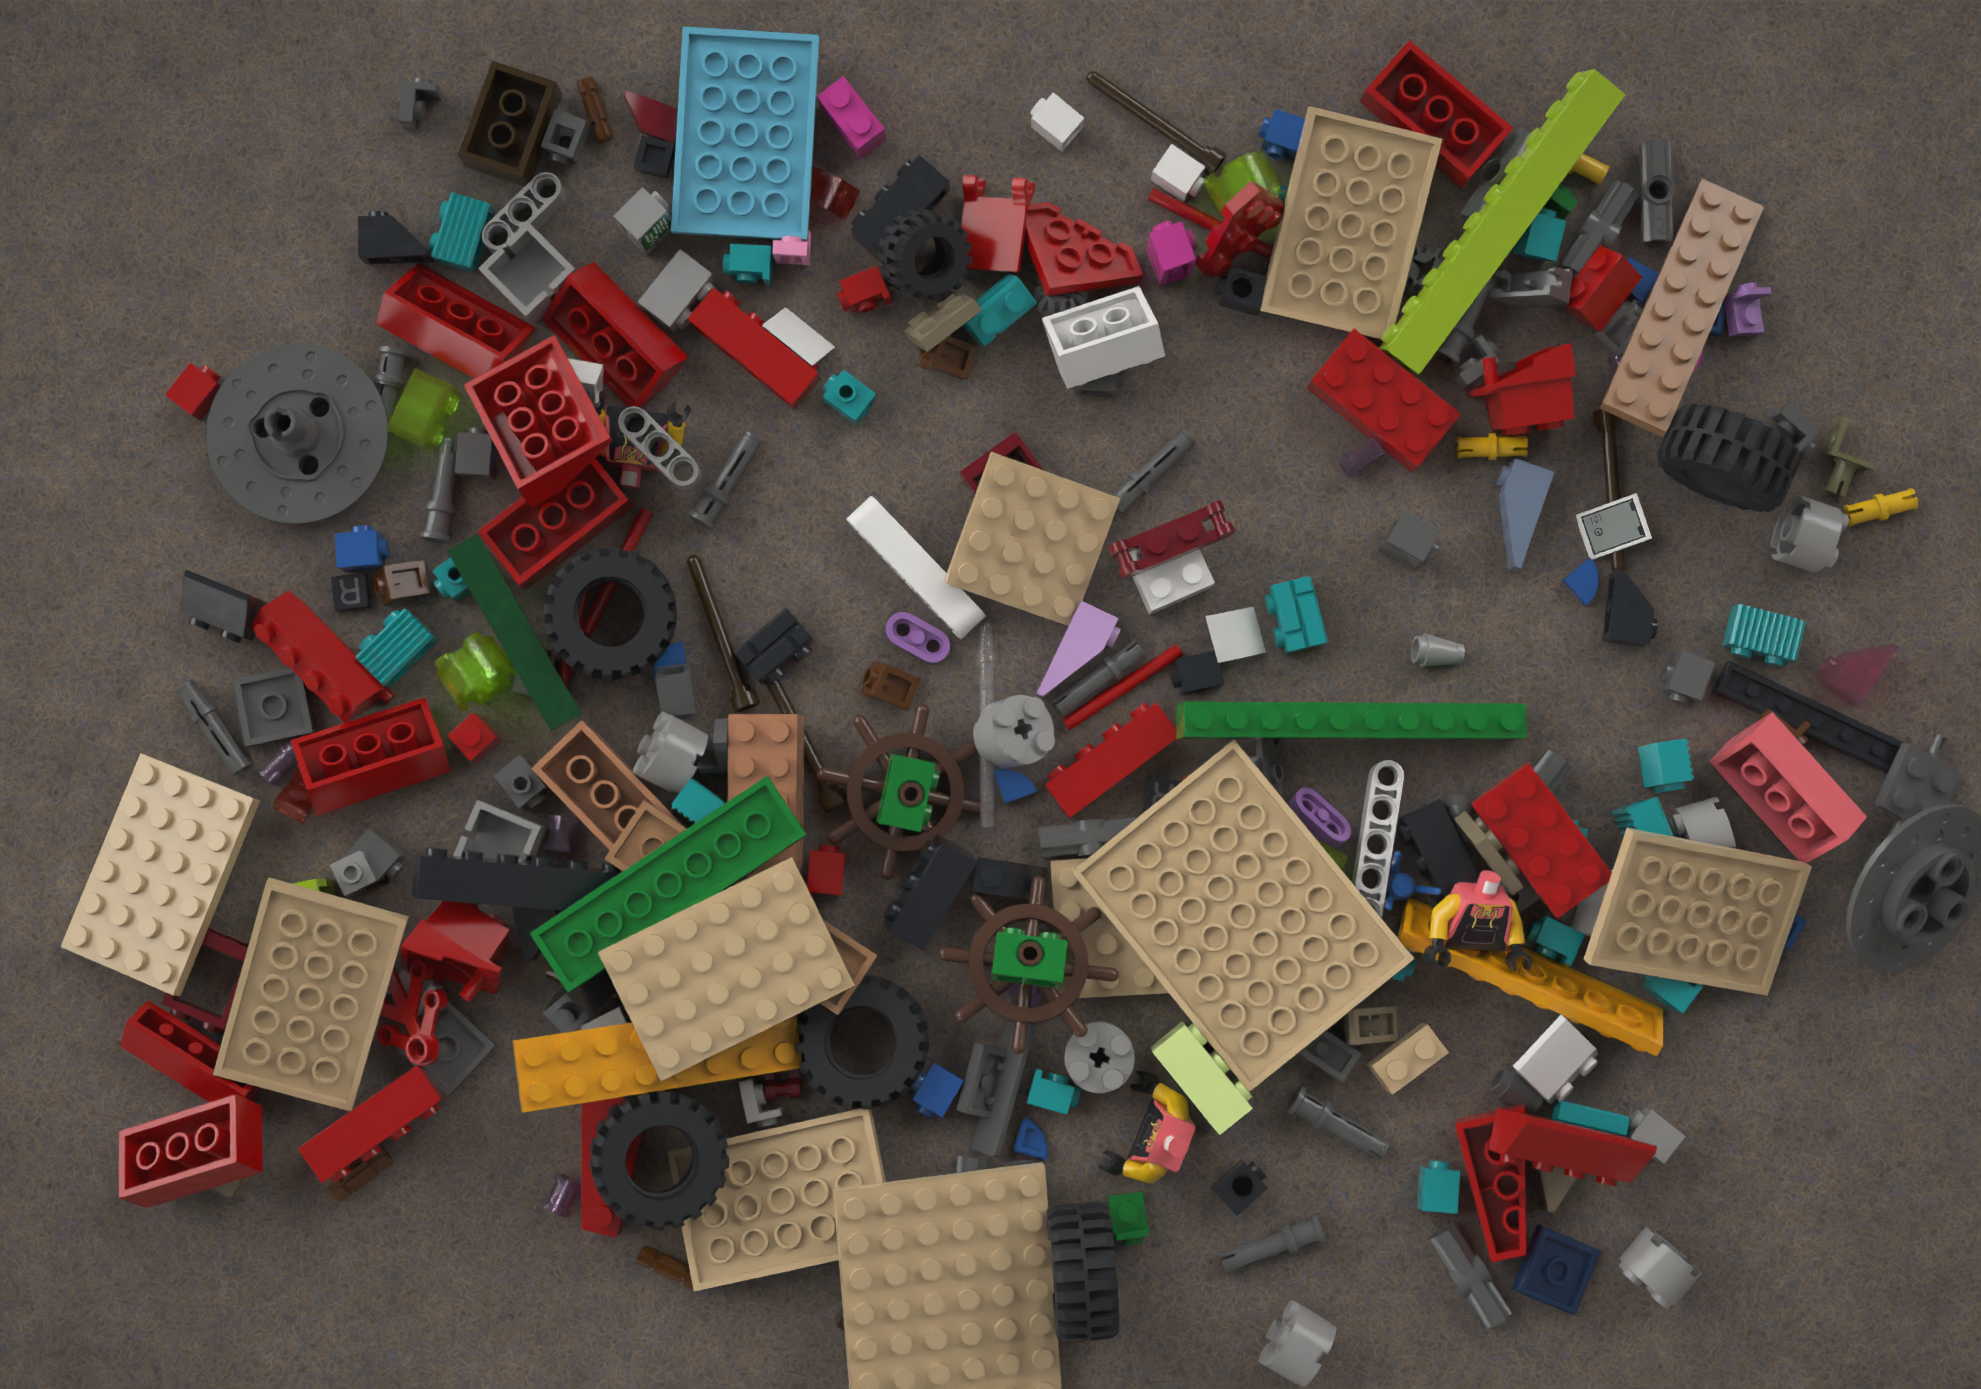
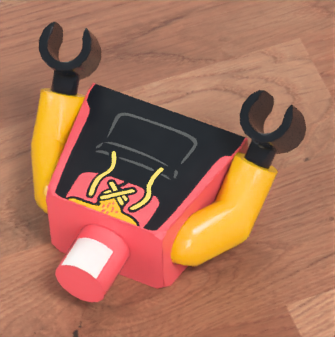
[586,391,691,489]
[1423,870,1532,971]
[1099,1071,1196,1183]

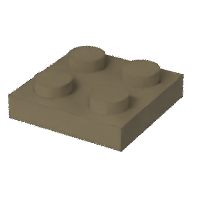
[904,291,982,352]
[1454,811,1523,895]

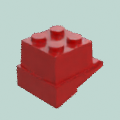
[1467,343,1576,436]
[401,901,510,1002]

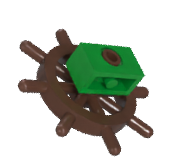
[817,704,992,880]
[938,876,1119,1055]

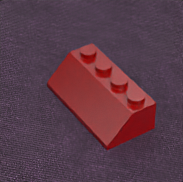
[542,262,688,409]
[376,263,536,379]
[290,697,451,816]
[1488,1108,1657,1187]

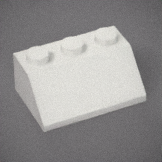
[1042,286,1165,389]

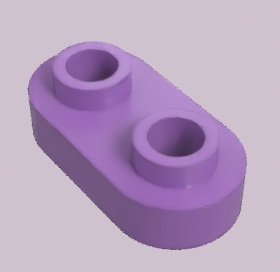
[886,612,950,664]
[1289,788,1351,848]

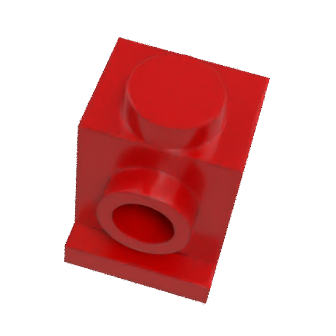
[837,266,891,314]

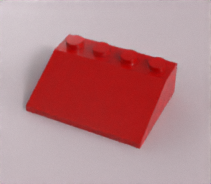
[464,335,612,508]

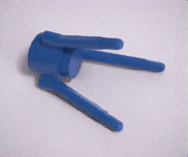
[1385,851,1441,911]

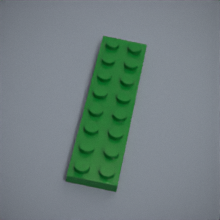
[530,776,807,993]

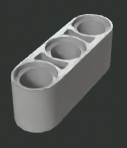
[482,172,566,257]
[618,406,702,491]

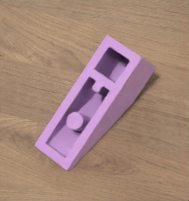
[1036,601,1121,699]

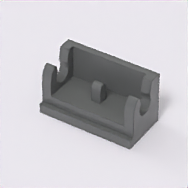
[1490,267,1573,308]

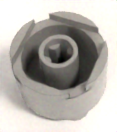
[1770,495,1849,573]
[973,695,1055,769]
[633,711,708,794]
[1668,797,1736,848]
[1064,1021,1135,1093]
[1618,1226,1703,1310]
[1258,1300,1337,1387]

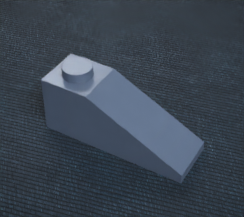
[1496,458,1554,572]

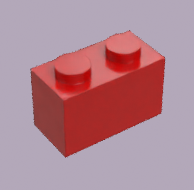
[1563,245,1642,332]

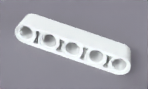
[846,496,986,640]
[1352,760,1404,918]

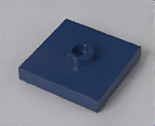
[1511,1224,1601,1316]

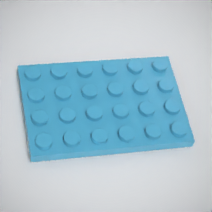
[671,26,820,242]

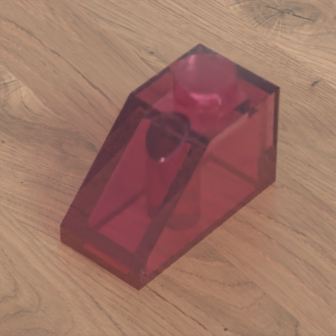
[1817,644,1899,707]

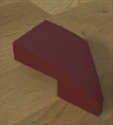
[623,91,678,143]

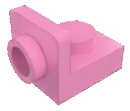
[773,231,812,265]

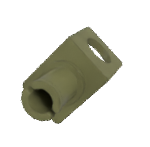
[1823,417,1876,498]

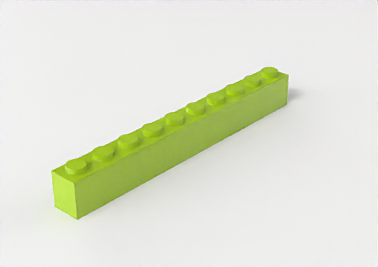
[1379,69,1626,375]

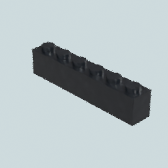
[411,847,623,911]

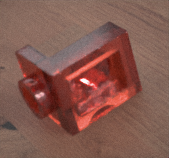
[810,166,860,220]
[272,765,314,824]

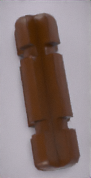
[577,77,613,143]
[328,1148,393,1202]
[636,1245,693,1290]

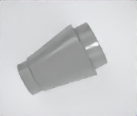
[1411,633,1465,667]

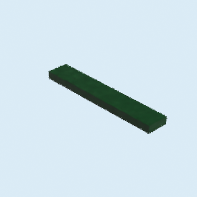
[447,534,582,731]

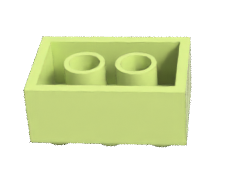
[1151,1021,1253,1135]

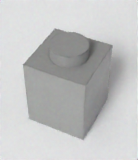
[1625,1108,1686,1164]

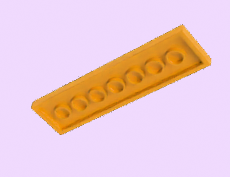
[1398,897,1663,1056]
[512,1015,802,1113]

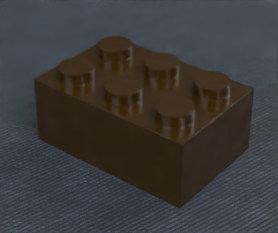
[458,61,563,187]

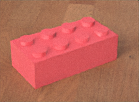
[1709,712,1867,863]

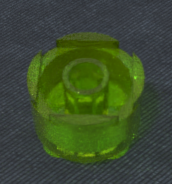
[1203,149,1283,219]
[434,632,517,711]

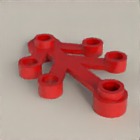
[377,958,448,1066]

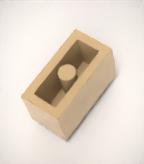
[1367,1023,1449,1094]

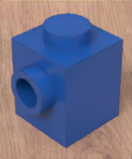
[1258,109,1305,161]
[335,525,390,572]
[911,1061,964,1119]

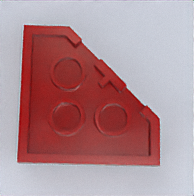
[1195,180,1285,278]
[1024,202,1143,296]

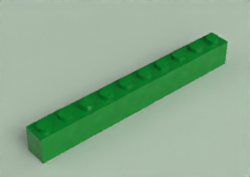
[1176,702,1527,741]

